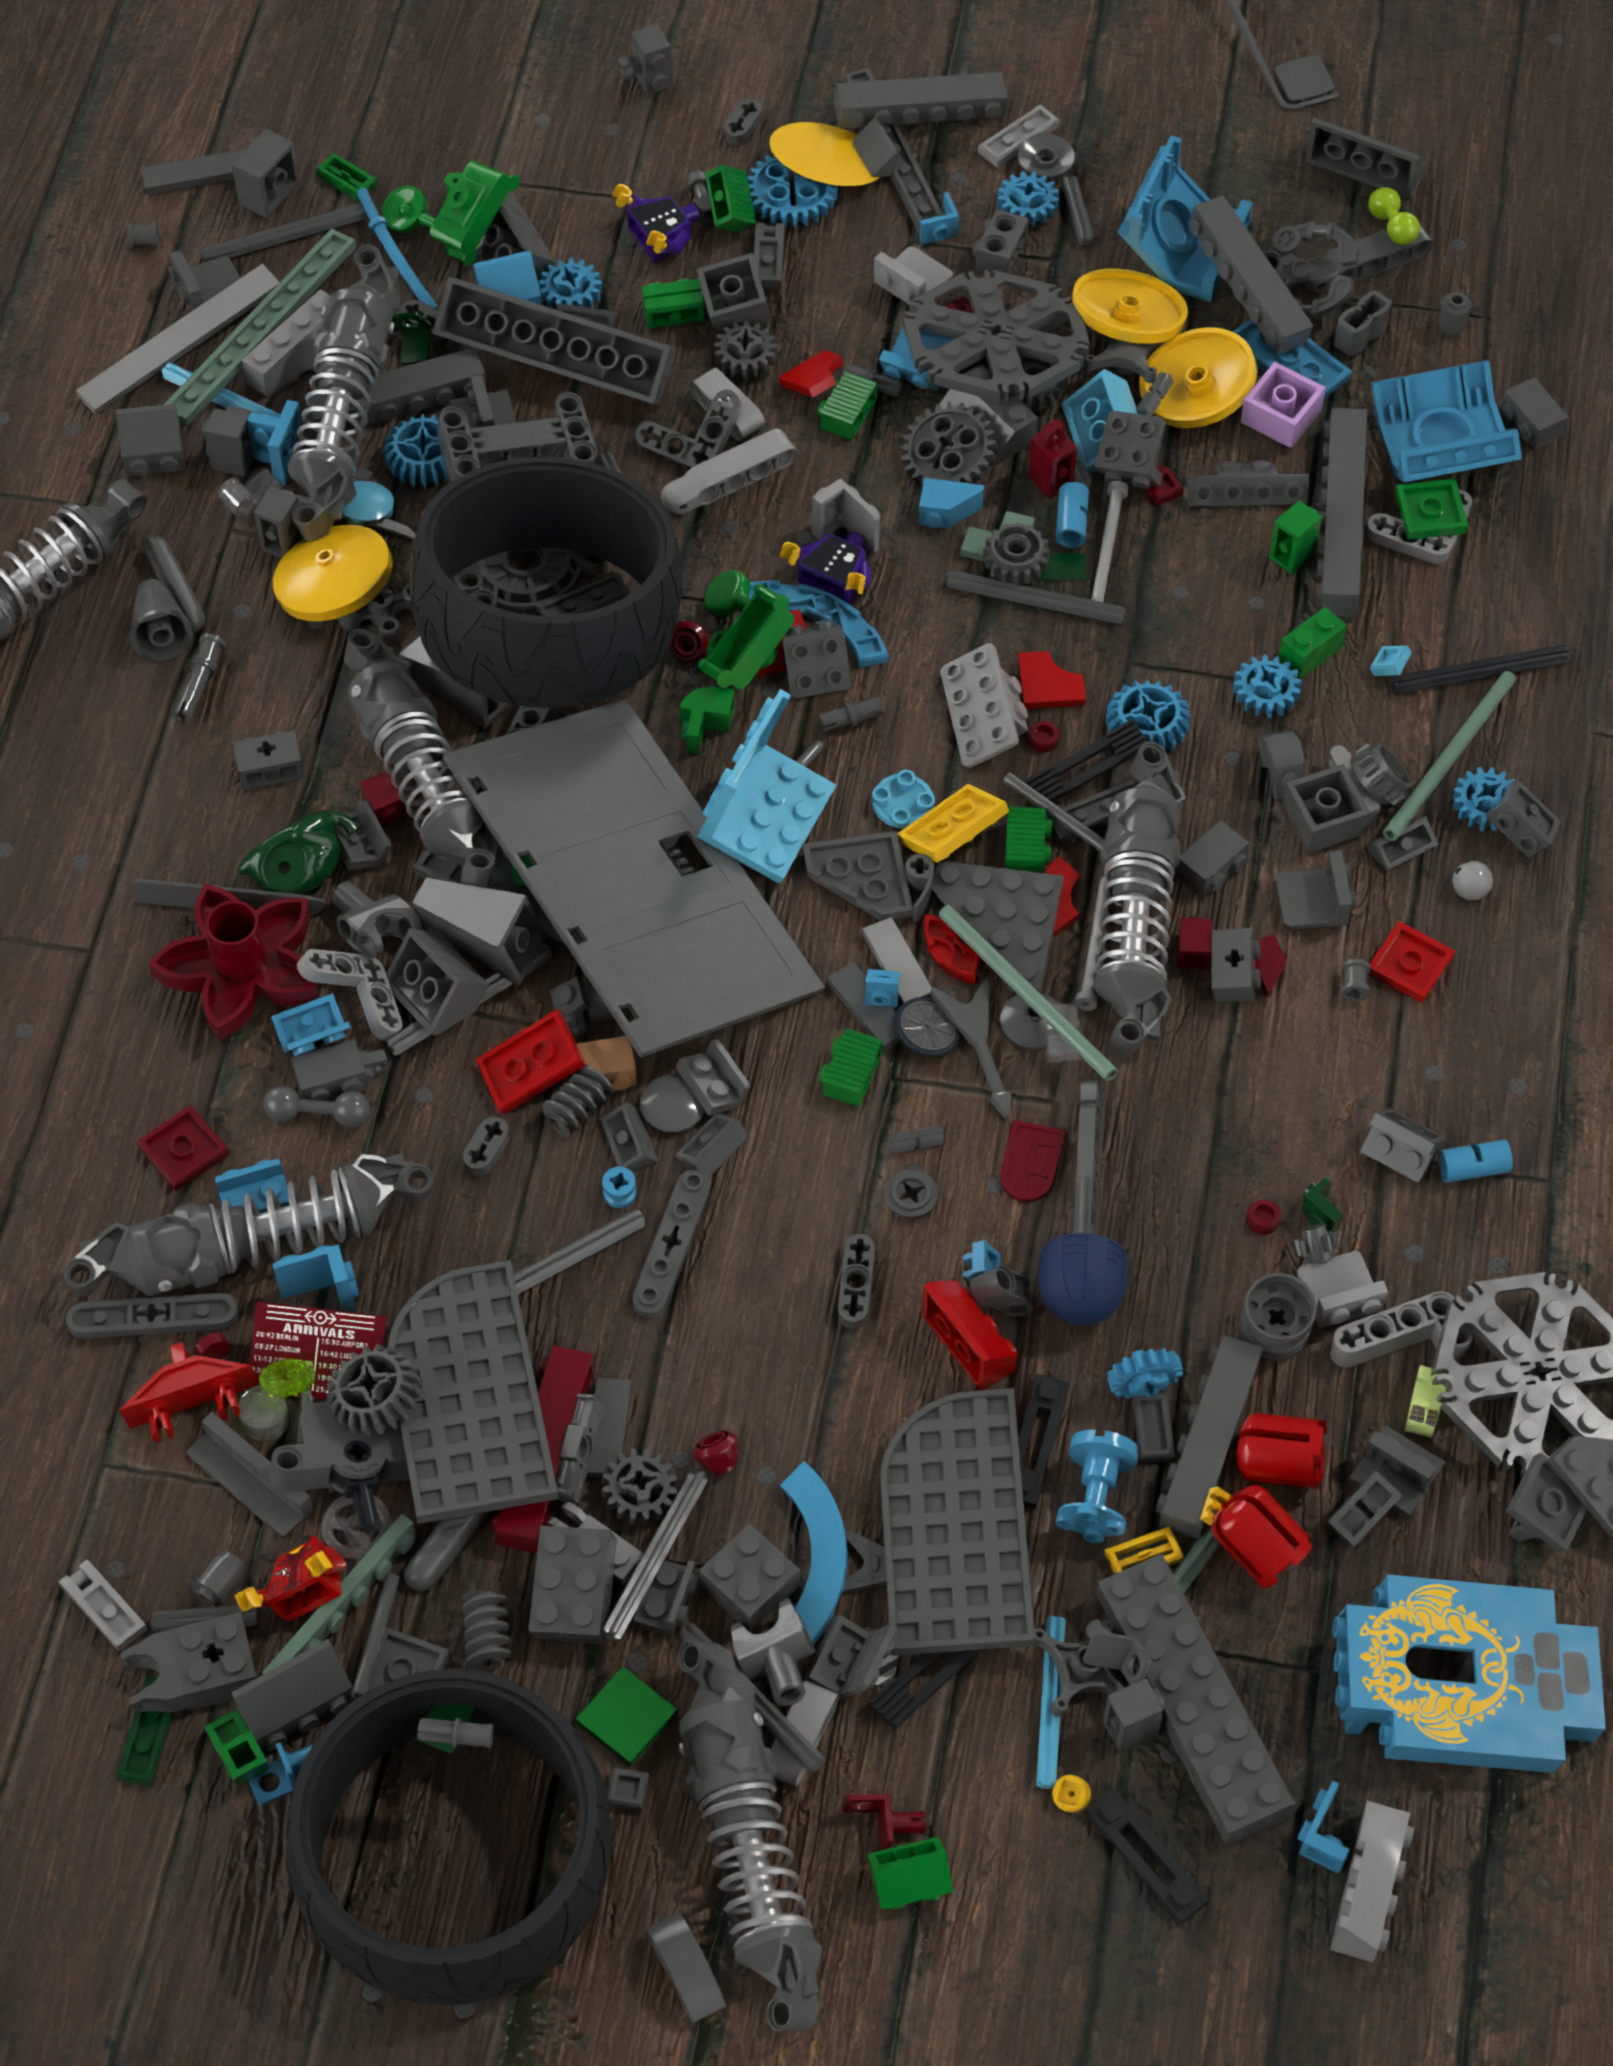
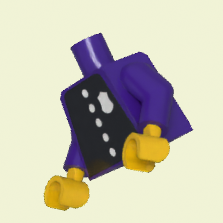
[612,184,700,263]
[778,531,871,604]

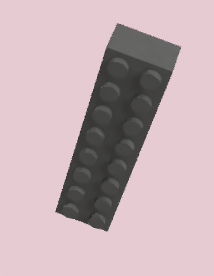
[432,276,677,405]
[1097,1554,1295,1847]

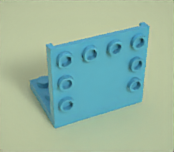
[697,689,837,884]

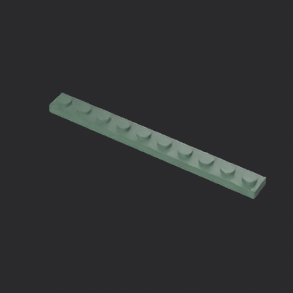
[164,229,356,427]

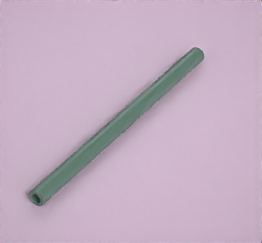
[1383,671,1516,841]
[939,905,1118,1082]

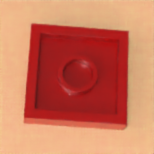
[1368,921,1456,1004]

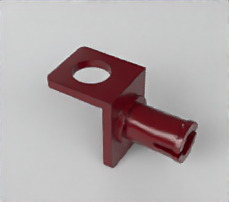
[842,1794,926,1850]

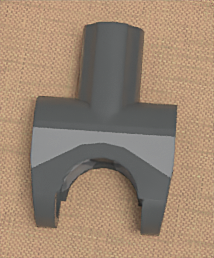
[331,881,422,958]
[731,1598,815,1706]

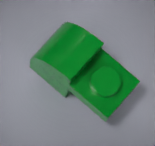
[680,686,735,754]
[204,1709,269,1787]

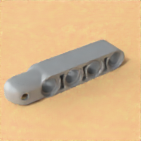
[661,429,798,514]

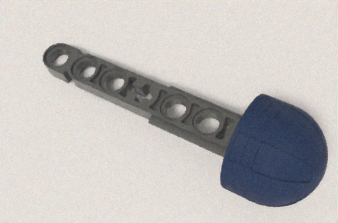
[1038,1079,1128,1325]

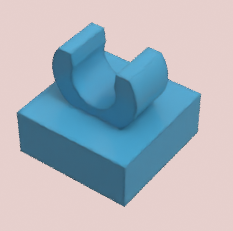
[963,1240,1001,1282]

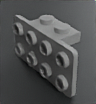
[940,643,1028,768]

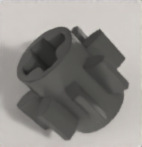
[1294,1224,1339,1263]

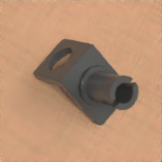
[1083,1620,1152,1685]

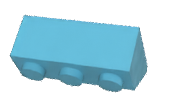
[1061,369,1138,473]

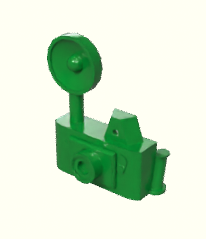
[382,160,520,266]
[698,570,795,690]

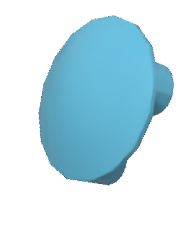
[342,480,394,526]
[872,770,935,829]

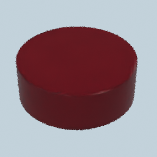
[1028,721,1060,753]
[1247,1199,1281,1235]
[194,1332,230,1360]

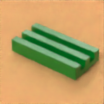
[315,153,377,202]

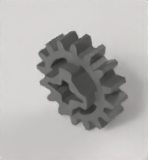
[714,321,777,379]
[601,1448,677,1525]

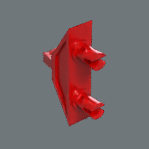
[119,1342,261,1443]

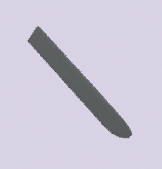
[134,878,326,916]

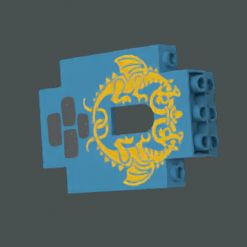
[1332,1575,1606,1773]

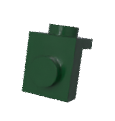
[1301,1176,1344,1232]

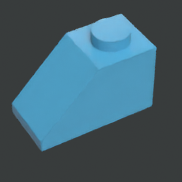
[918,478,984,529]

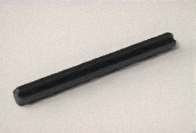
[1391,644,1570,694]

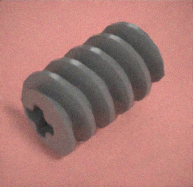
[542,1066,614,1138]
[462,1590,511,1671]

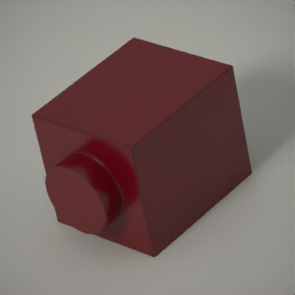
[360,771,407,826]
[1177,917,1212,969]

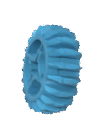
[383,413,459,489]
[1106,679,1191,752]

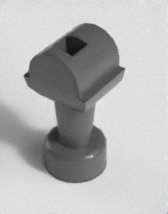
[685,171,714,225]

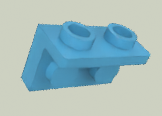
[215,1159,290,1215]

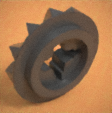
[884,1170,938,1221]

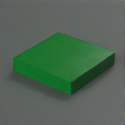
[1395,479,1468,540]
[576,1666,678,1767]

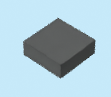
[607,1767,650,1812]

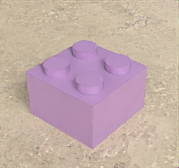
[1240,361,1326,449]

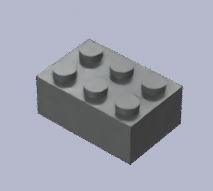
[528,1526,617,1645]

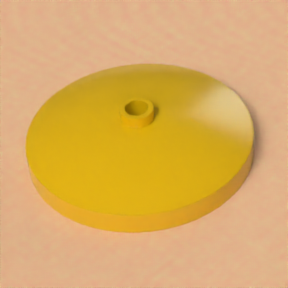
[1072,268,1188,344]
[1139,328,1257,428]
[273,525,392,621]

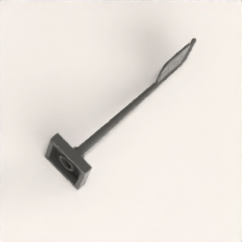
[1224,0,1339,110]

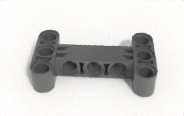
[437,392,597,483]

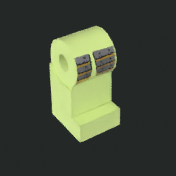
[1405,1365,1446,1438]

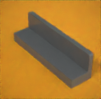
[187,1412,314,1538]

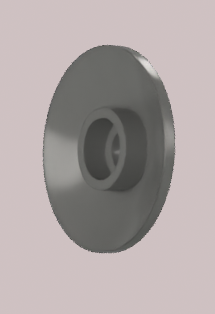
[1018,134,1075,179]
[1000,993,1065,1049]

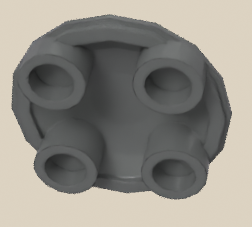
[640,1075,705,1134]

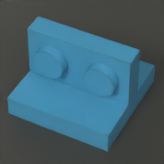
[247,400,305,486]

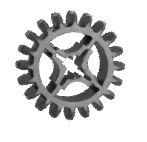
[326,1344,421,1437]

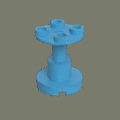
[1056,1430,1139,1543]

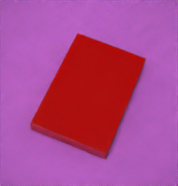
[475,1009,586,1115]

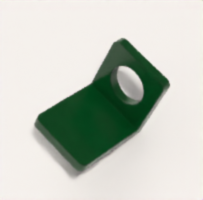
[392,311,432,365]

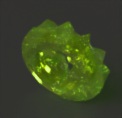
[259,1359,315,1399]

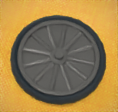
[894,998,960,1057]

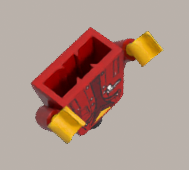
[234,1535,346,1623]

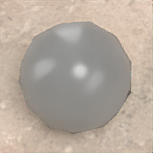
[1452,861,1493,901]

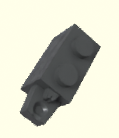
[291,1039,389,1101]

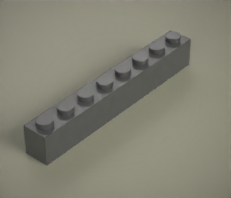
[1316,408,1367,614]

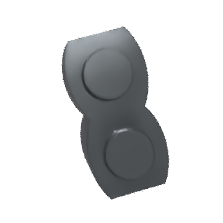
[1334,290,1392,356]

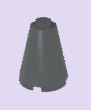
[130,579,193,661]

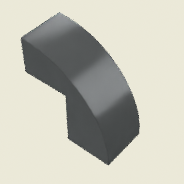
[646,1911,726,2023]

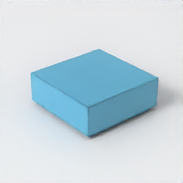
[1370,645,1412,676]

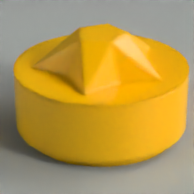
[1052,1775,1091,1813]

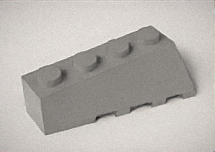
[241,289,330,397]
[1330,1801,1414,1962]

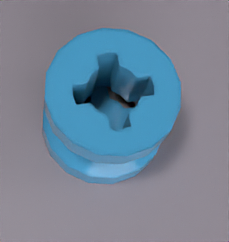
[602,1167,637,1208]

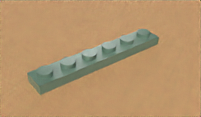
[262,1514,416,1675]

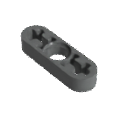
[838,1234,875,1329]

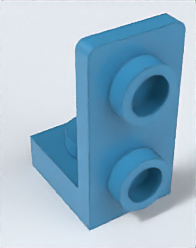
[1297,1781,1350,1874]

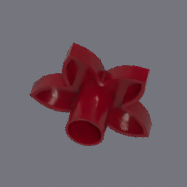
[148,884,319,1041]

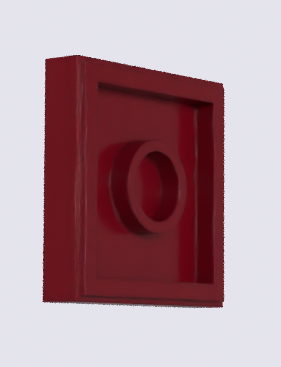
[136,1105,230,1192]

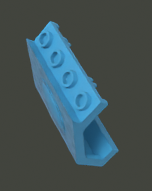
[1117,135,1253,303]
[1371,360,1522,482]

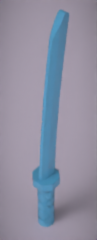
[357,188,438,310]

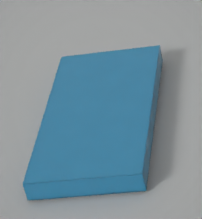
[1233,319,1352,399]

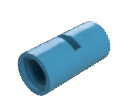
[1055,482,1089,548]
[1438,1139,1513,1183]

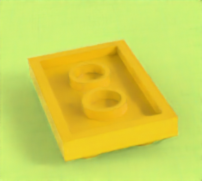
[897,784,1009,863]

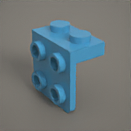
[879,327,954,391]
[271,993,351,1056]
[273,1244,360,1312]

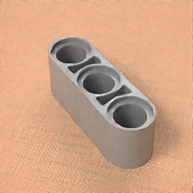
[689,368,765,441]
[770,1680,839,1787]

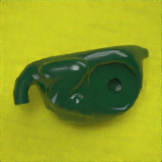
[237,810,359,895]

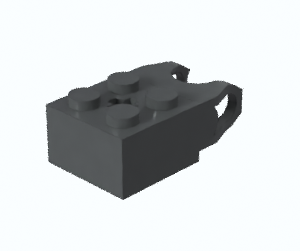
[121,1612,256,1713]

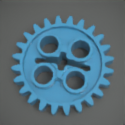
[747,155,838,228]

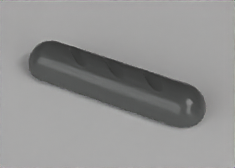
[145,536,206,633]
[404,1511,490,1591]

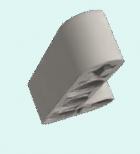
[1330,1291,1473,1368]

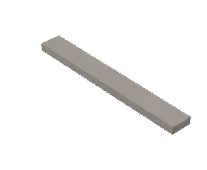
[76,264,280,415]

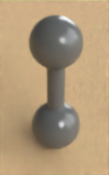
[263,1085,371,1128]

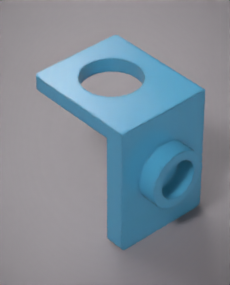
[920,192,959,244]
[865,969,900,1007]

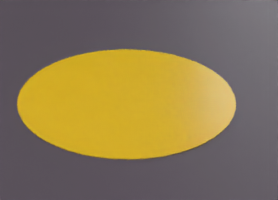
[770,122,880,186]

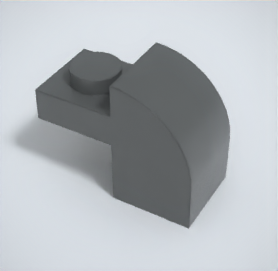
[1257,730,1305,800]

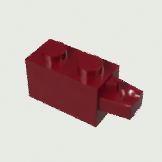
[1028,419,1077,499]

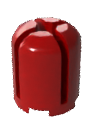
[1237,1413,1327,1490]
[1211,1485,1312,1589]

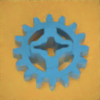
[997,171,1059,227]
[539,258,602,310]
[1233,655,1302,718]
[1452,767,1515,832]
[1107,1348,1183,1399]

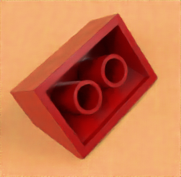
[922,1280,1018,1390]

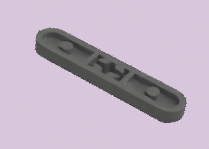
[633,1169,711,1319]
[65,1293,239,1339]

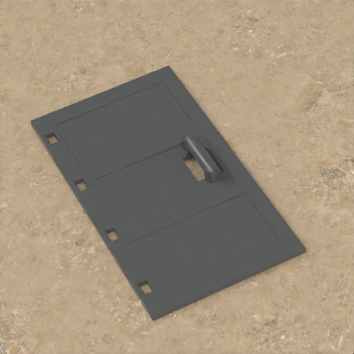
[443,699,825,1058]

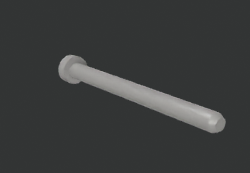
[1091,481,1129,602]
[1074,876,1112,1011]

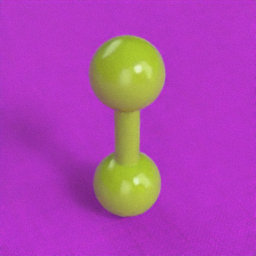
[1368,187,1420,245]

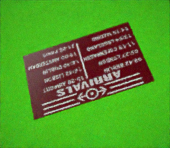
[247,1302,386,1400]

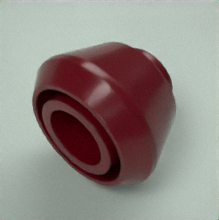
[669,621,709,662]
[693,1430,739,1475]

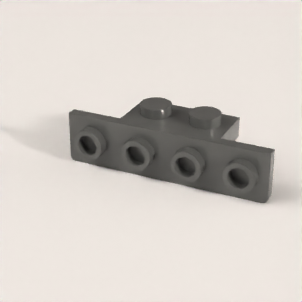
[1187,460,1309,506]

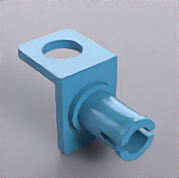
[249,1742,313,1805]

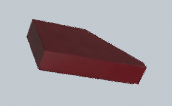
[1146,465,1183,506]
[1255,934,1287,997]

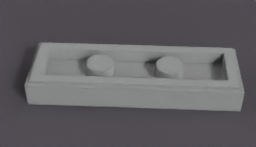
[978,104,1059,168]
[862,917,932,1004]

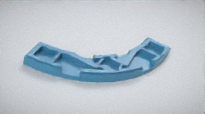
[748,581,889,668]
[780,1461,848,1644]

